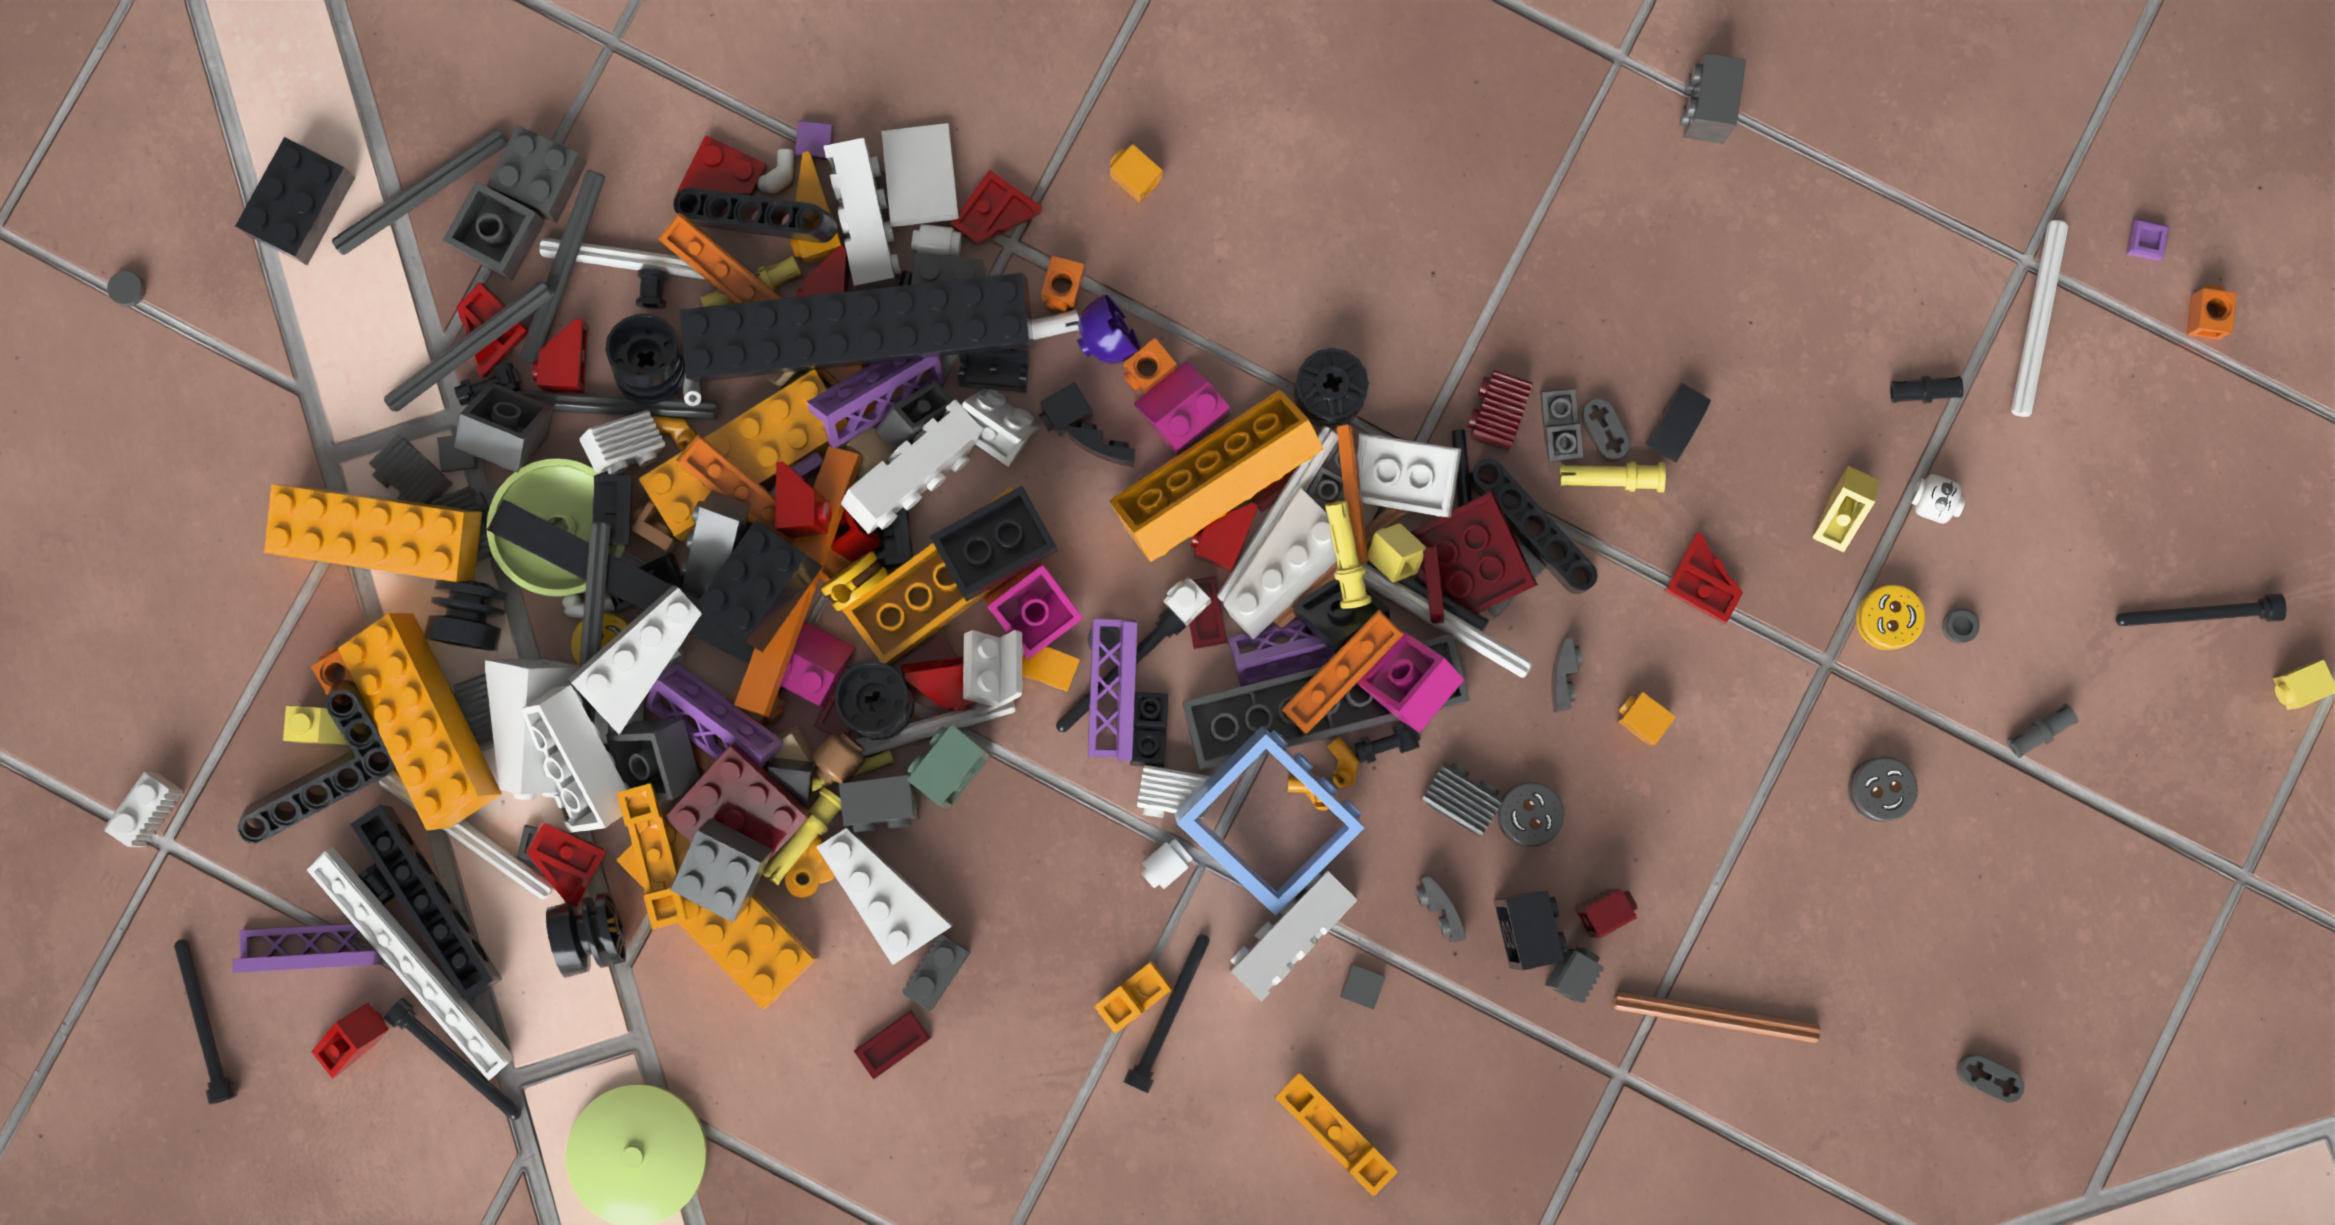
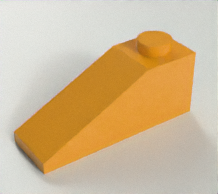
[789,151,843,266]

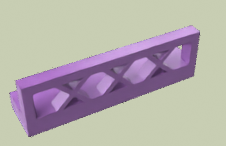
[807,357,945,448]
[1088,618,1137,761]
[1228,620,1336,687]
[645,662,784,768]
[233,924,383,973]

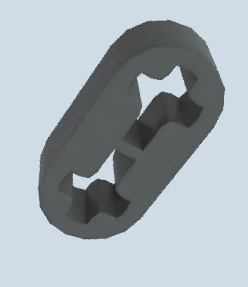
[1581,398,1630,461]
[1957,1055,2025,1103]

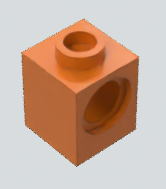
[1041,255,1085,312]
[2187,285,2237,339]
[1123,338,1177,395]
[311,648,354,704]

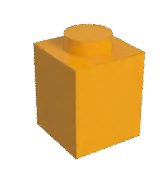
[1110,144,1163,203]
[1617,692,1676,746]

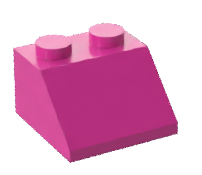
[1134,361,1230,456]
[983,561,1083,659]
[780,621,856,708]
[1358,630,1464,733]

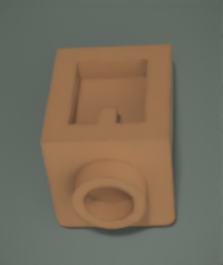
[631,501,678,554]

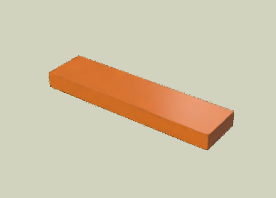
[1337,425,1369,564]
[1281,610,1404,734]

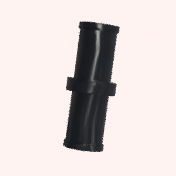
[1890,376,1964,403]

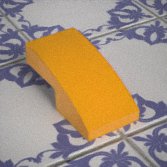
[1022,647,1081,692]
[1094,960,1173,1034]

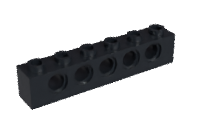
[351,805,502,1000]

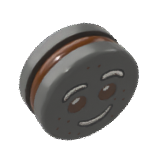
[1848,757,1918,822]
[1497,782,1564,847]

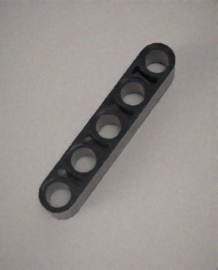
[673,188,837,243]
[1470,458,1598,594]

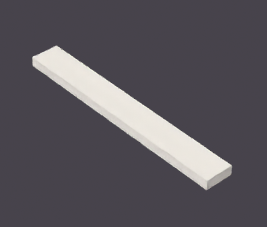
[307,846,515,1081]

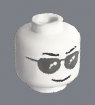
[1911,474,1966,524]

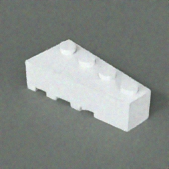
[824,138,901,291]
[841,399,983,534]
[1224,488,1337,640]
[568,585,702,734]
[521,684,630,833]
[817,827,953,965]
[1230,871,1358,1002]

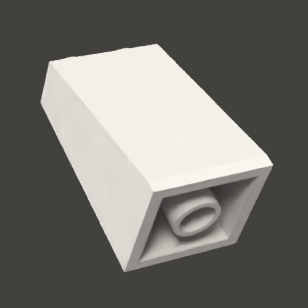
[485,658,579,800]

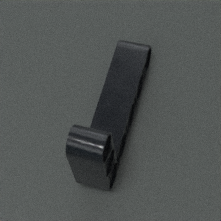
[238,680,395,844]

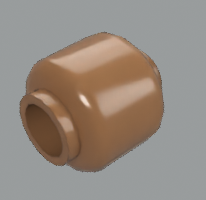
[813,732,865,784]

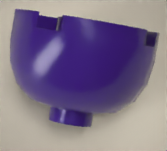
[1077,294,1141,364]

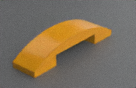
[616,783,687,929]
[1274,1072,1398,1197]

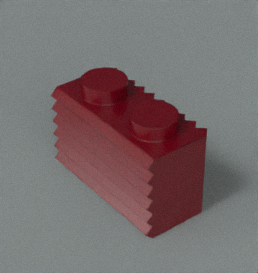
[1467,370,1533,451]
[1575,889,1638,938]

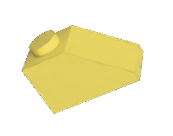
[1813,466,1879,552]
[283,706,366,746]

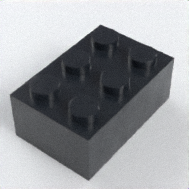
[235,137,356,265]
[930,486,1058,602]
[695,520,823,652]
[1494,891,1568,971]

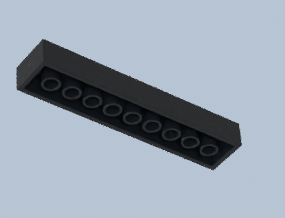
[680,273,1034,382]

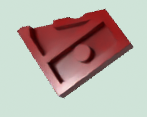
[676,135,768,196]
[950,170,1043,246]
[456,282,529,378]
[1664,532,1743,624]
[526,820,606,907]

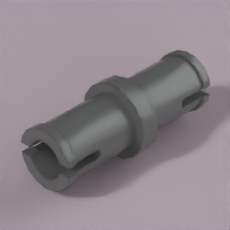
[2007,703,2079,758]

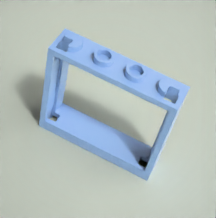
[1174,726,1365,916]

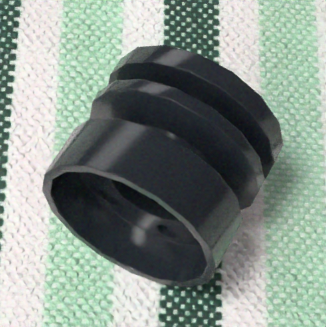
[605,314,685,404]
[1294,348,1369,429]
[424,580,508,651]
[835,661,915,741]
[546,892,626,978]

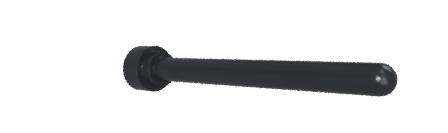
[2115,593,2287,626]
[1056,607,1187,733]
[1123,934,1210,1093]
[174,939,237,1105]
[384,998,522,1120]

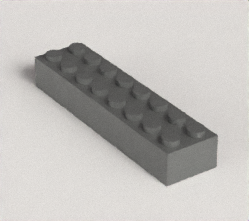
[1182,634,1470,771]

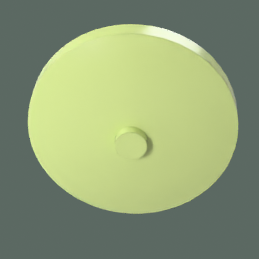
[487,459,625,597]
[566,1084,708,1225]

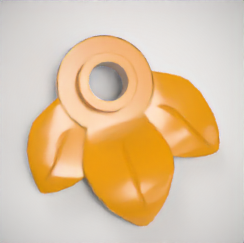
[771,835,835,898]

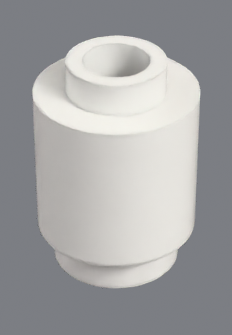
[911,224,962,257]
[1141,839,1193,889]

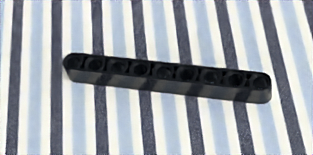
[487,499,755,664]

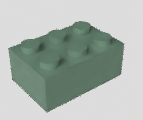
[907,724,991,810]

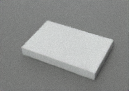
[881,123,959,227]
[1357,433,1461,517]

